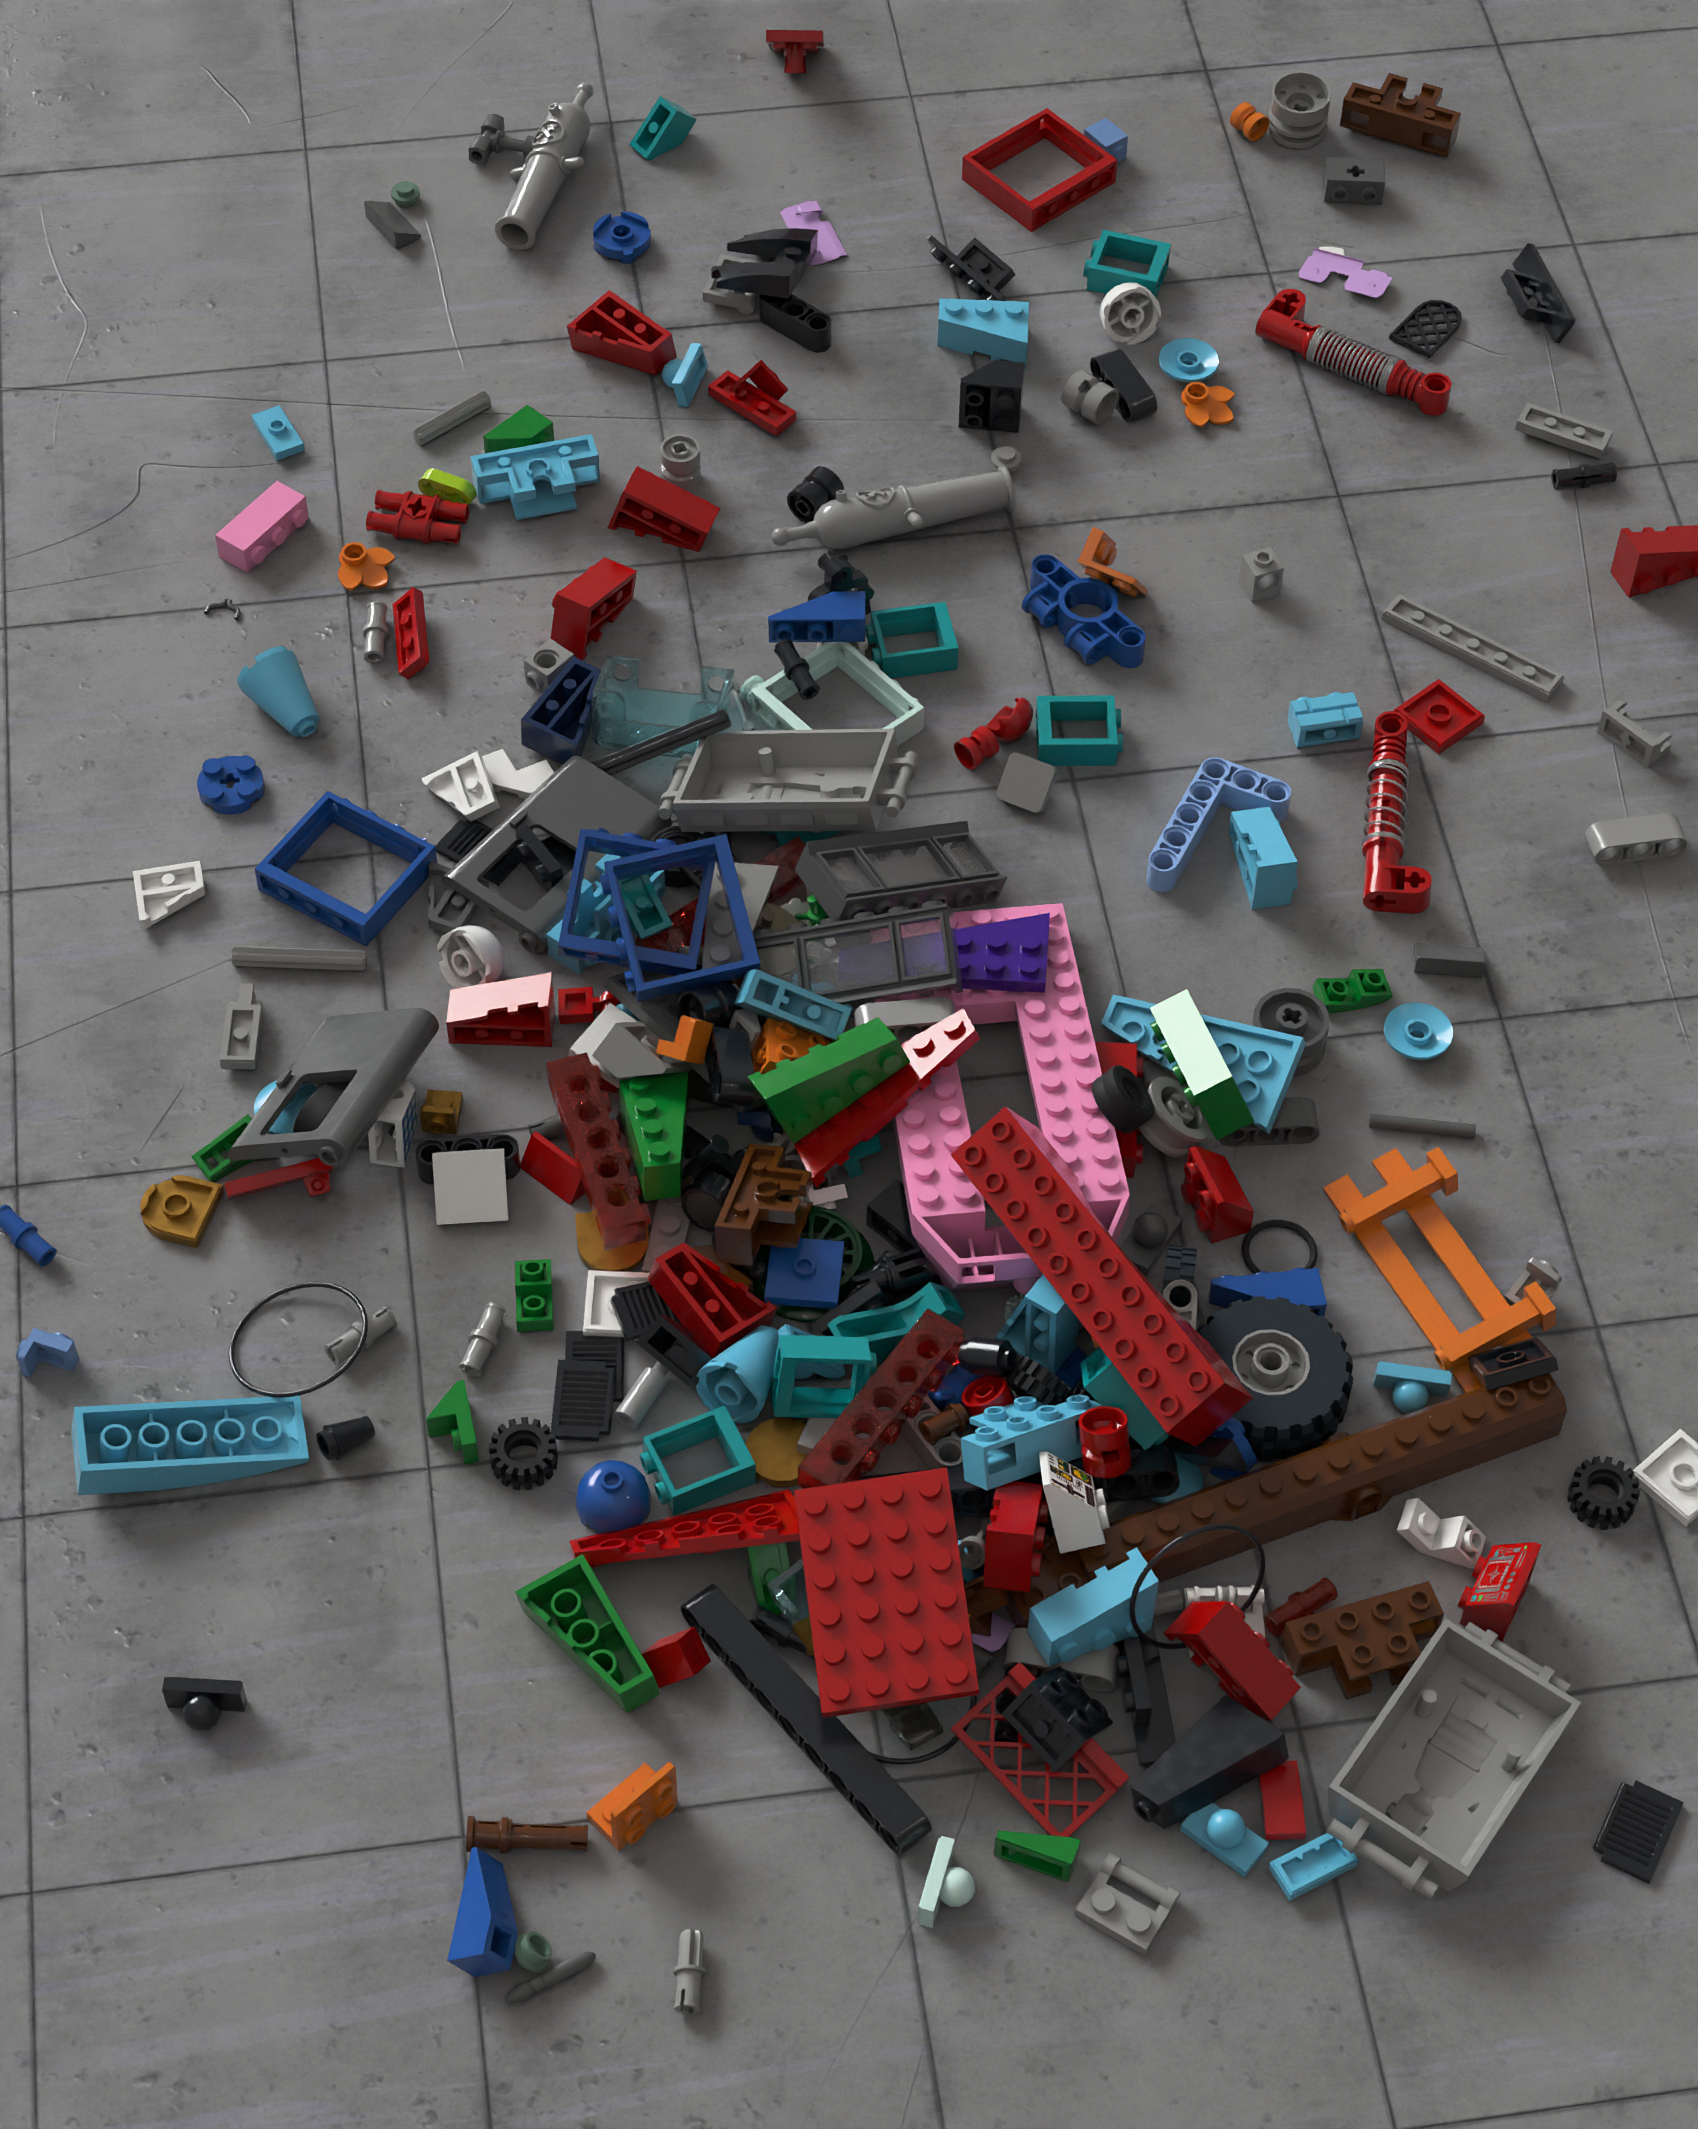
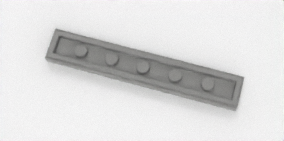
[1381,594,1565,703]

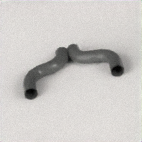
[204,599,241,620]

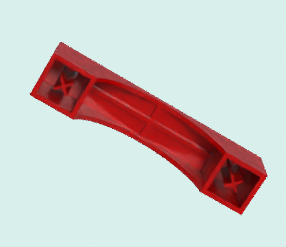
[951,1106,1253,1447]

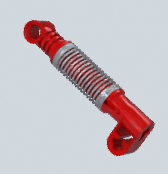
[1255,289,1452,416]

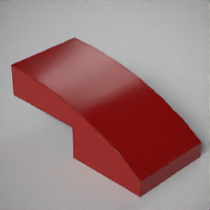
[1257,1760,1306,1840]

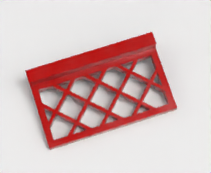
[950,1662,1130,1837]

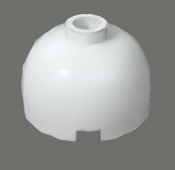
[1099,283,1161,345]
[437,925,505,989]

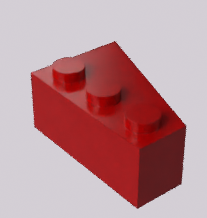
[567,290,677,375]
[607,466,720,552]
[1610,525,1698,598]
[550,557,637,661]
[446,972,555,1047]
[647,1242,777,1357]
[983,1481,1049,1592]
[1163,1601,1301,1721]

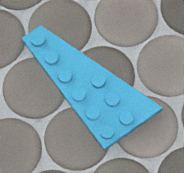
[1101,994,1306,1134]

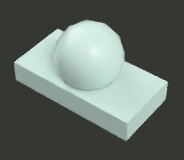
[918,1836,975,1928]

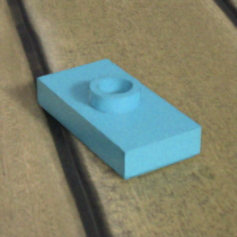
[251,405,305,461]
[1268,1833,1359,1901]

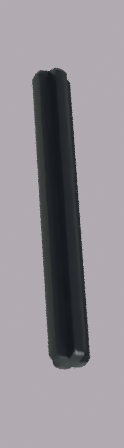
[591,709,731,775]

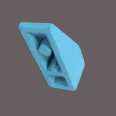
[734,969,852,1041]

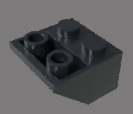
[958,360,1025,433]

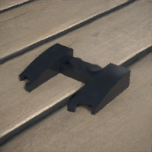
[711,228,818,299]

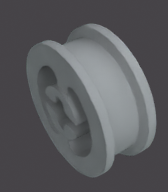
[1139,1077,1211,1158]

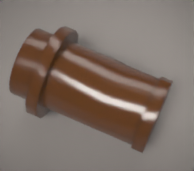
[919,1403,969,1444]

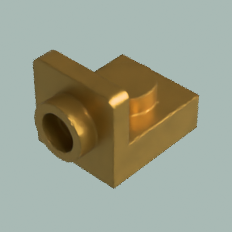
[420,1089,463,1134]

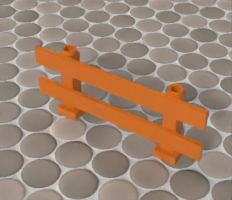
[1323,1146,1556,1393]

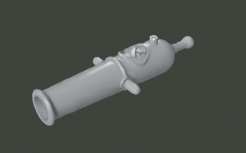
[495,82,594,250]
[771,466,1015,549]

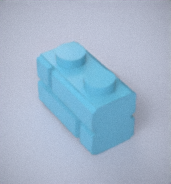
[1287,692,1363,748]

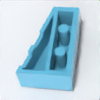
[994,1274,1079,1374]
[1027,1547,1159,1667]

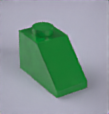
[483,405,554,453]

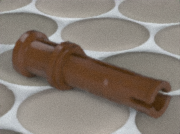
[466,1816,588,1854]

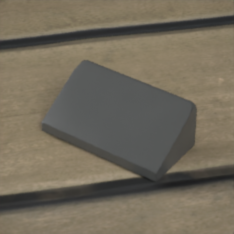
[364,201,421,249]
[1414,943,1485,978]

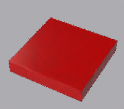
[1394,679,1485,754]

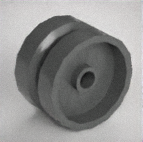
[1253,988,1329,1077]

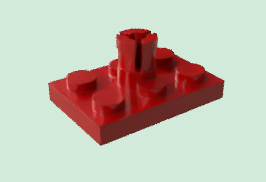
[766,30,824,74]

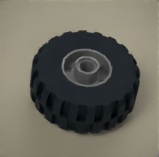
[1196,1296,1353,1462]

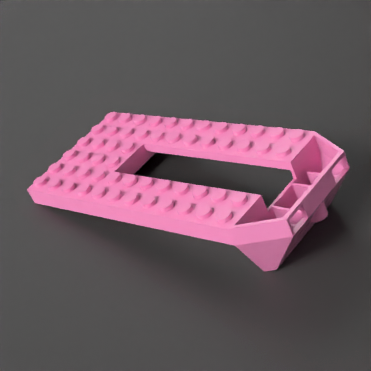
[870,903,1130,1295]

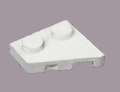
[422,751,500,822]
[133,861,205,929]

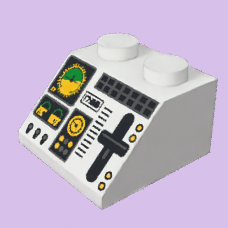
[1039,1451,1110,1554]

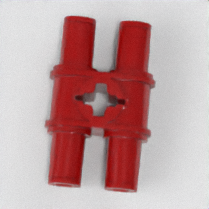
[366,490,470,545]

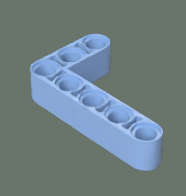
[1146,757,1291,892]

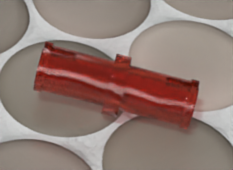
[1263,1577,1338,1636]

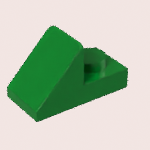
[426,1380,479,1464]
[746,1542,798,1615]

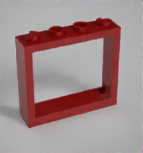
[962,108,1117,232]

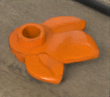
[1181,382,1235,428]
[337,542,395,591]

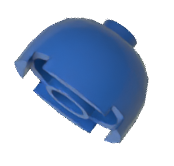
[576,1460,651,1534]

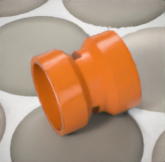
[1230,102,1270,142]

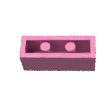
[215,481,309,573]

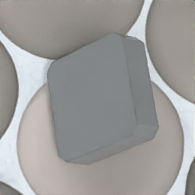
[996,752,1058,813]

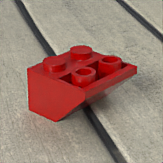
[1181,1146,1254,1244]

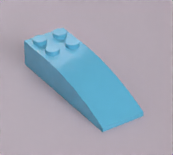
[71,1395,309,1495]

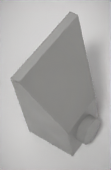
[592,1022,692,1079]

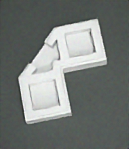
[482,749,554,799]

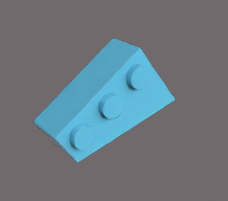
[937,298,1029,370]
[1228,807,1298,909]

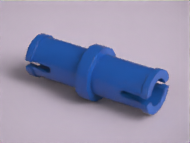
[0,1204,57,1267]

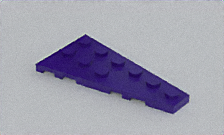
[838,913,1050,993]

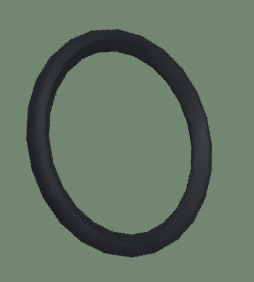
[1242,1219,1318,1274]

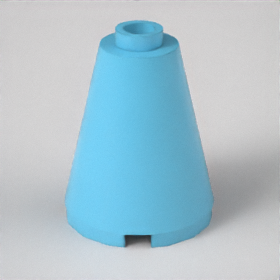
[237,646,320,737]
[696,1325,779,1424]

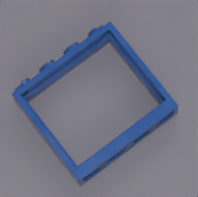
[255,791,437,947]
[558,827,716,976]
[600,834,760,1002]

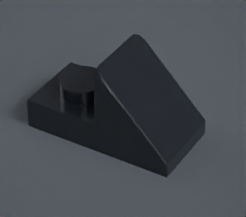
[636,1314,715,1389]

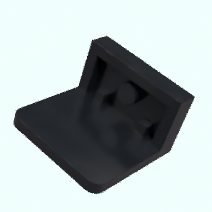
[514,825,576,893]

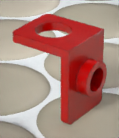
[729,360,788,400]

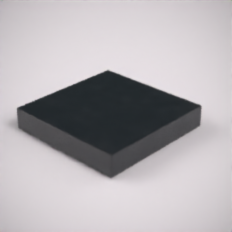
[1467,1337,1559,1391]

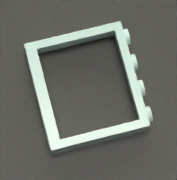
[751,642,925,746]

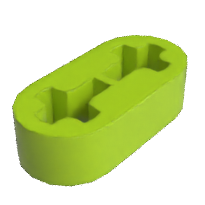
[418,468,477,506]

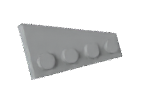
[702,863,779,969]

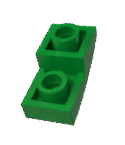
[1312,969,1393,1013]
[515,1259,554,1332]

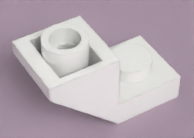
[1397,1498,1486,1569]

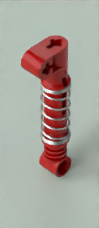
[1361,711,1432,914]

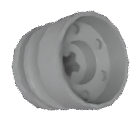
[1268,71,1332,149]

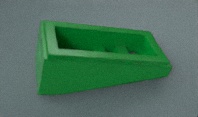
[191,1114,256,1182]
[994,1830,1081,1882]

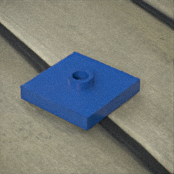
[764,1238,844,1309]

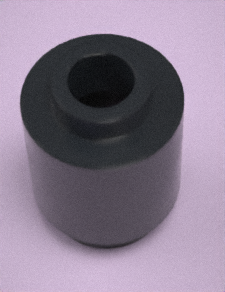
[958,1337,1017,1377]

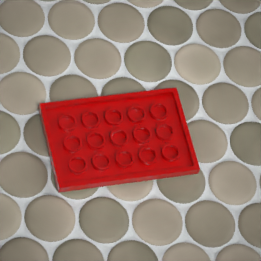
[794,1467,980,1718]

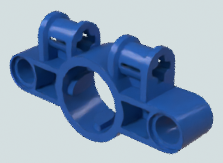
[1021,554,1146,668]

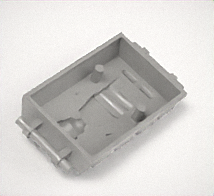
[658,728,918,833]
[1327,1618,1581,1900]

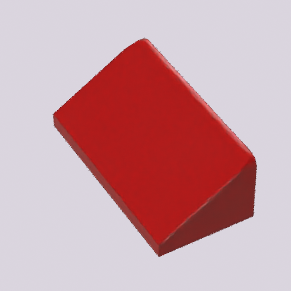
[521,1131,588,1205]

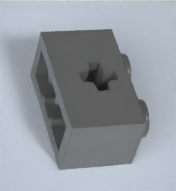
[1323,157,1385,205]

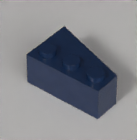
[521,656,601,765]

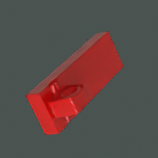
[224,1158,333,1200]

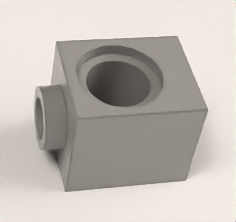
[1238,547,1284,602]
[524,639,574,693]

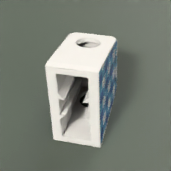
[368,1081,418,1168]

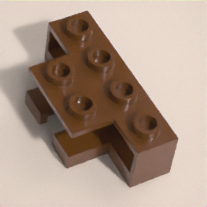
[1340,73,1461,157]
[715,1144,813,1265]
[1281,1581,1444,1700]

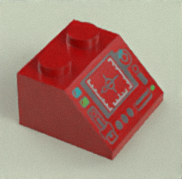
[1457,1542,1542,1642]

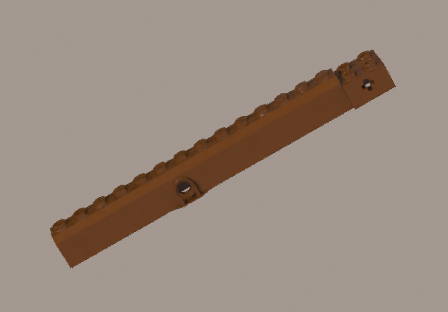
[1004,1373,1567,1628]

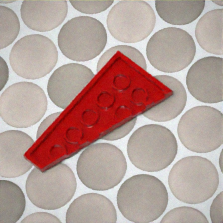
[793,1009,980,1188]
[569,1489,800,1568]

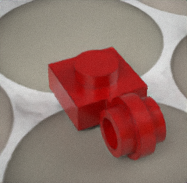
[558,987,621,1024]

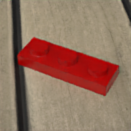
[708,370,796,437]
[392,587,429,680]

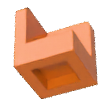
[656,1015,714,1065]

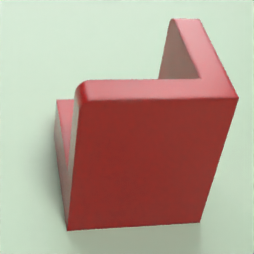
[641,1626,711,1688]

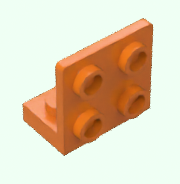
[1078,527,1148,598]
[751,1017,831,1093]
[586,1762,678,1851]

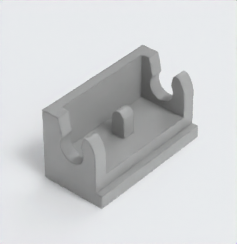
[1598,699,1672,768]

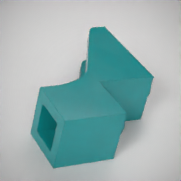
[828,1282,966,1365]

